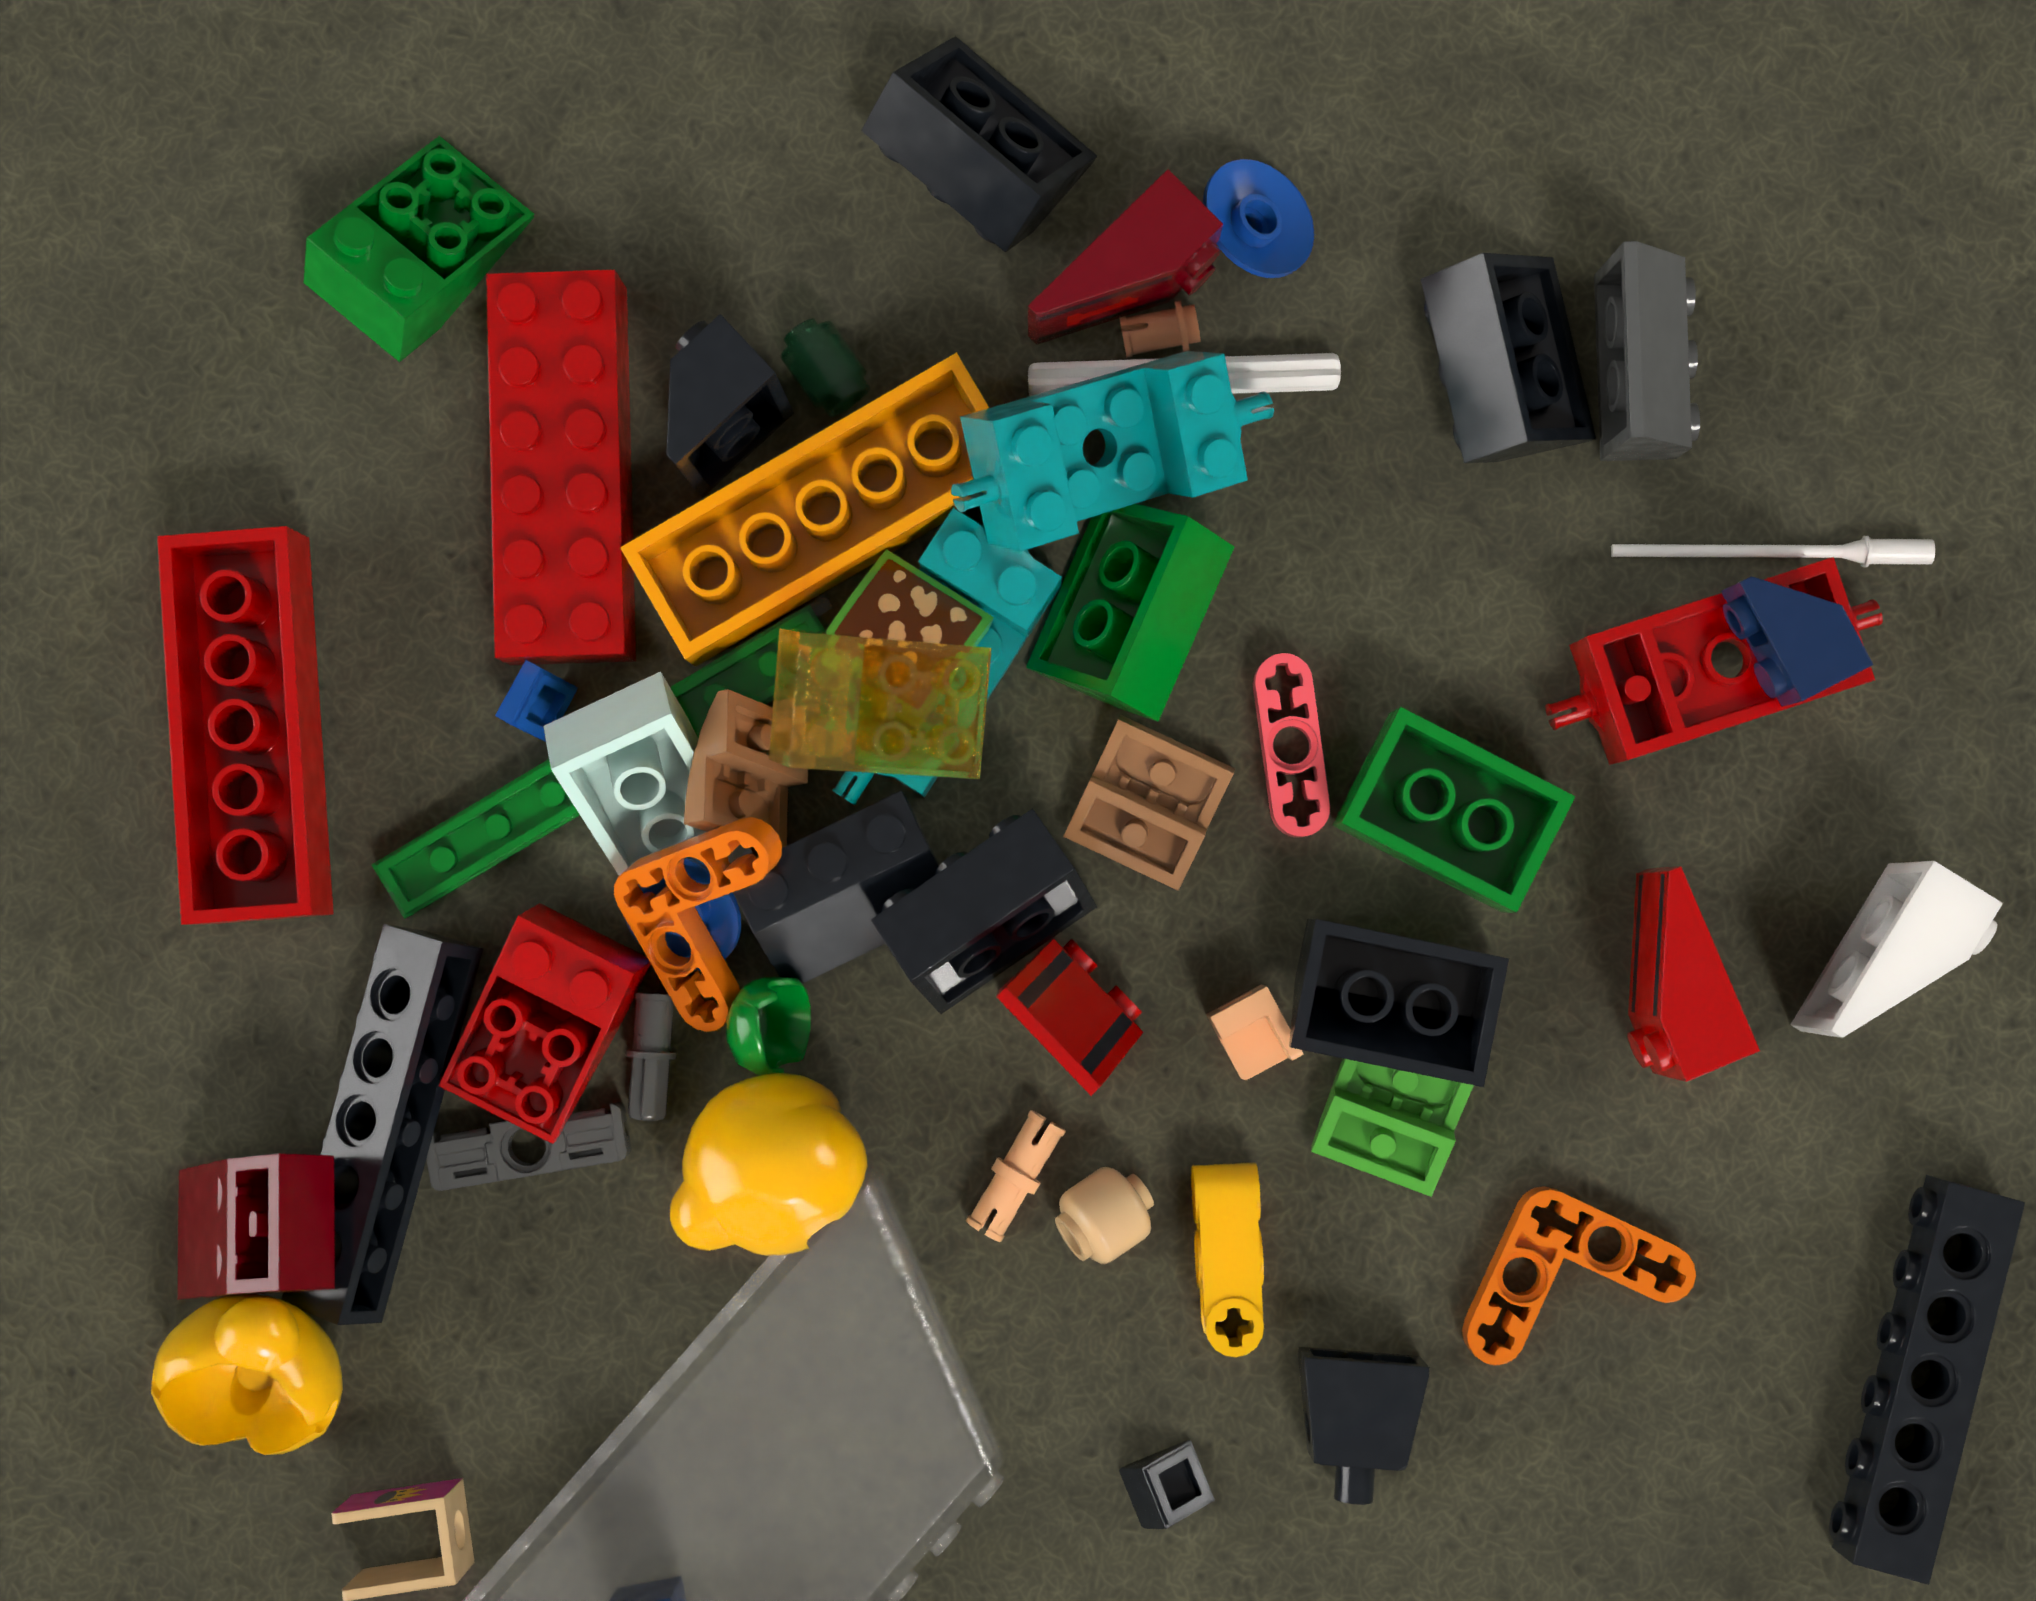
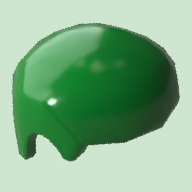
[726,977,811,1075]

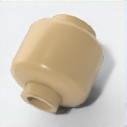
[1055,1167,1154,1264]

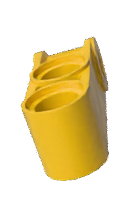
[1191,1163,1264,1357]

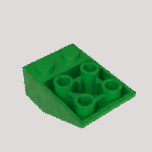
[303,136,534,363]

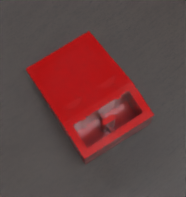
[439,903,651,1144]

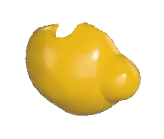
[670,1073,867,1256]
[151,1294,343,1455]

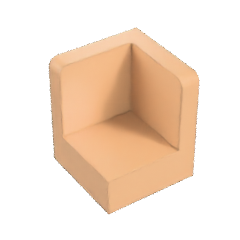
[1206,984,1304,1080]

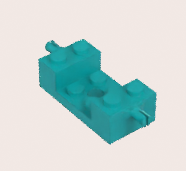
[951,351,1274,552]
[813,507,1062,805]

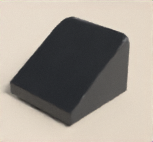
[1119,1440,1215,1529]

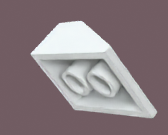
[1790,861,2003,1038]

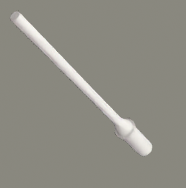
[1611,536,1935,567]

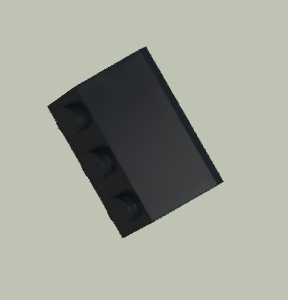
[861,36,1097,253]
[1421,253,1596,464]
[667,314,794,498]
[734,791,939,984]
[870,808,1097,1014]
[1289,919,1509,1087]

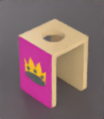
[331,1478,475,1601]

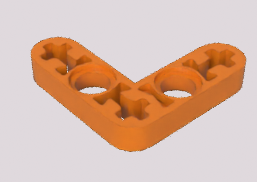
[614,817,782,1032]
[1462,1186,1696,1365]

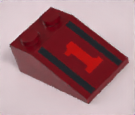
[1028,169,1223,345]

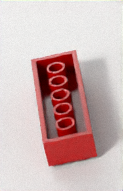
[486,270,636,665]
[157,526,334,925]

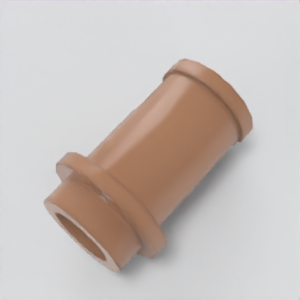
[1119,300,1201,358]

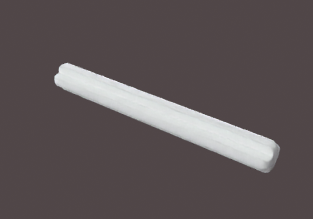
[1028,353,1341,396]

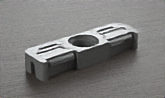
[427,1101,631,1191]

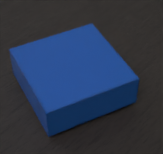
[495,660,578,742]

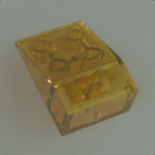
[769,629,992,779]

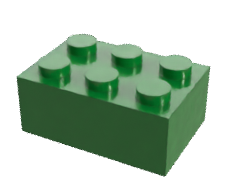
[1332,707,1576,913]

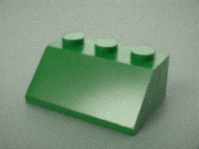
[1026,504,1235,722]

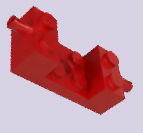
[1545,557,1883,765]

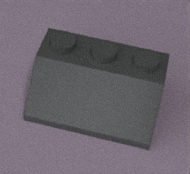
[1594,241,1700,461]

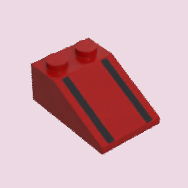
[1627,866,1760,1082]
[996,938,1144,1096]

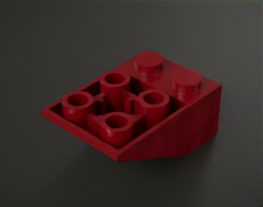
[177,1153,335,1300]

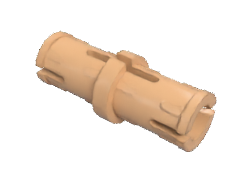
[966,1110,1066,1242]

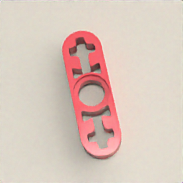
[1253,653,1330,837]

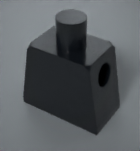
[1298,1347,1430,1505]

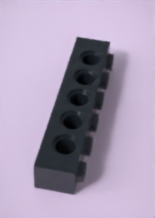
[281,924,483,1325]
[1829,1175,2025,1585]

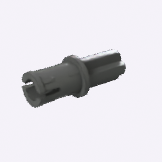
[625,992,677,1121]

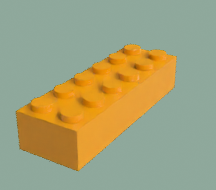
[620,352,989,667]

